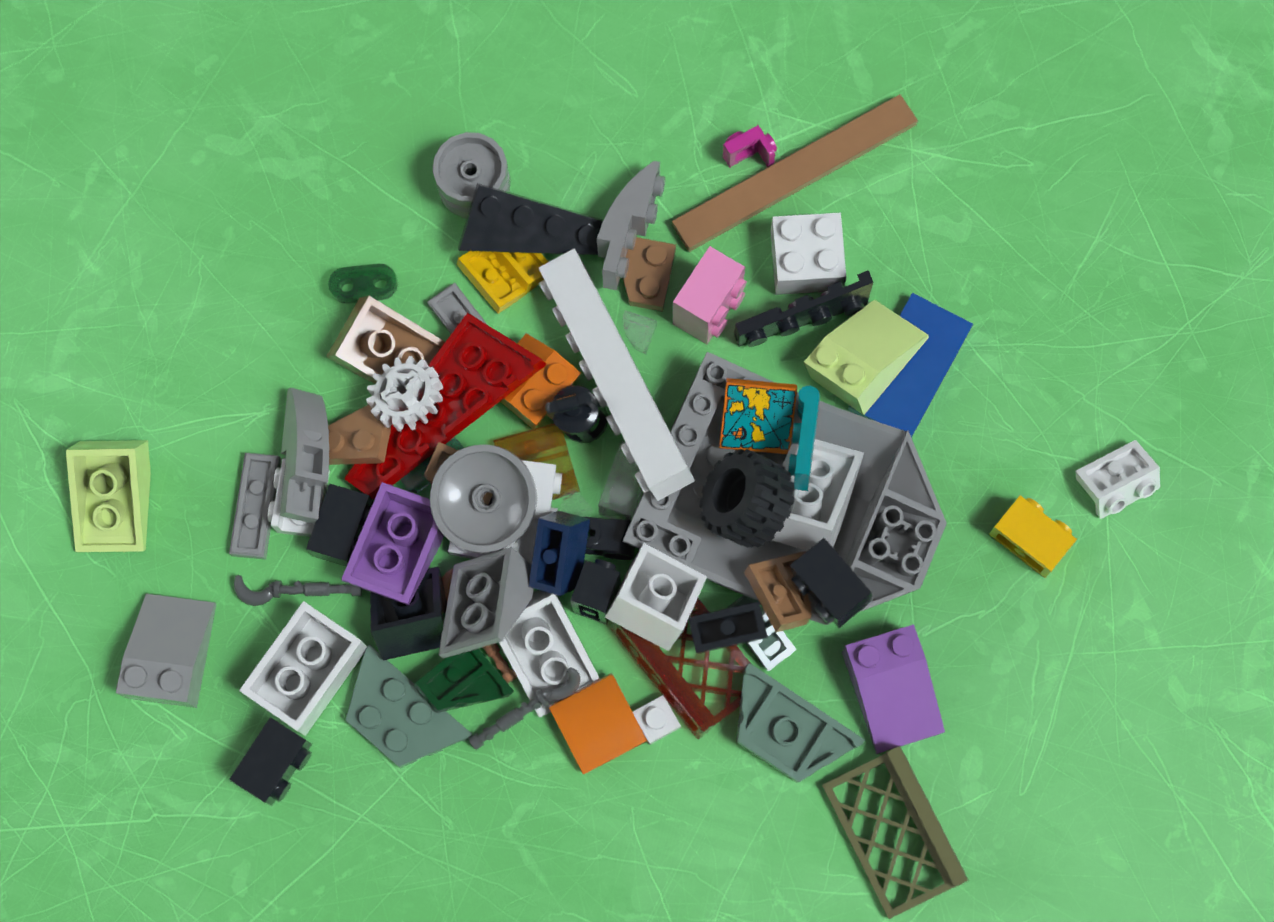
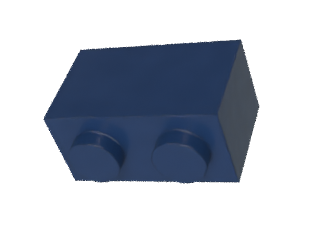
[529,511,590,596]

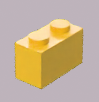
[989,495,1077,578]

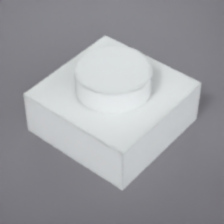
[633,695,681,745]

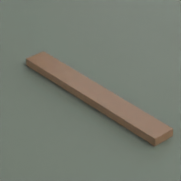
[672,95,918,252]

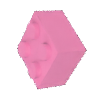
[673,246,747,344]

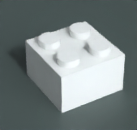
[771,213,847,295]
[605,543,707,651]

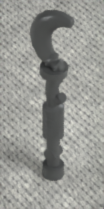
[234,575,362,606]
[469,667,581,750]

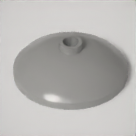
[430,445,537,553]

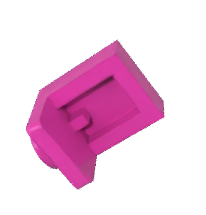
[723,125,777,168]

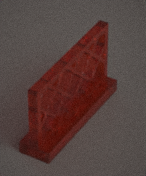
[610,598,751,740]

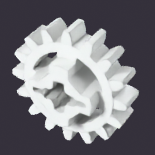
[366,356,443,431]

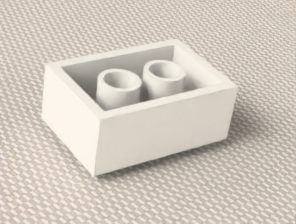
[239,601,367,736]

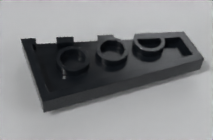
[458,183,604,255]
[734,270,874,347]

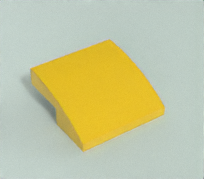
[456,251,549,314]

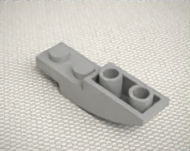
[597,161,665,290]
[280,387,329,523]

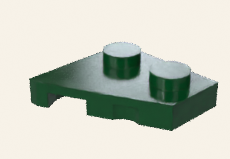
[414,648,514,713]

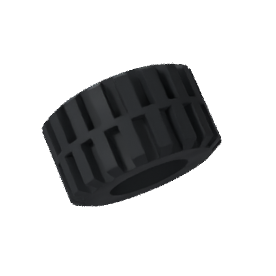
[699,449,795,548]

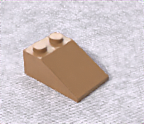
[326,296,445,384]

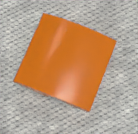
[548,673,647,775]

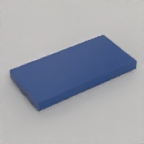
[848,293,973,438]

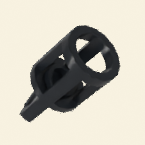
[545,385,608,443]

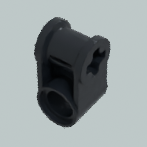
[584,516,635,560]

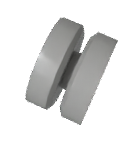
[433,132,511,218]

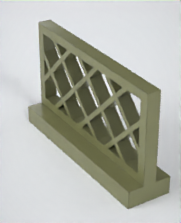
[822,746,968,919]

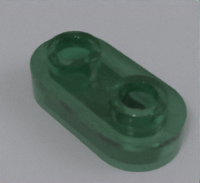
[328,264,398,304]

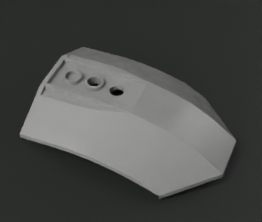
[622,352,947,625]

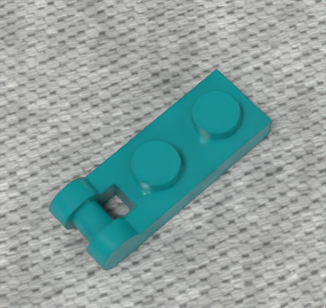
[788,386,820,491]

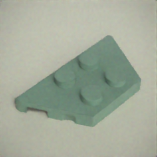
[346,645,472,768]
[736,663,865,783]

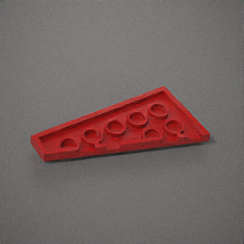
[344,312,547,500]

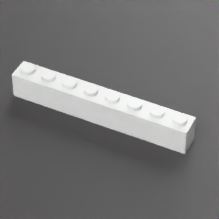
[539,248,695,501]

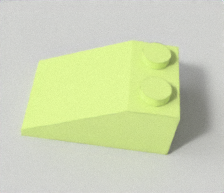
[804,300,929,415]
[66,440,151,552]

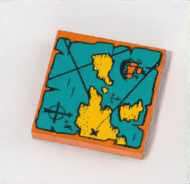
[719,378,797,454]

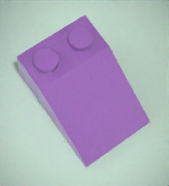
[341,482,444,605]
[842,624,945,754]

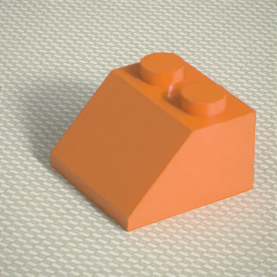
[500,333,581,430]

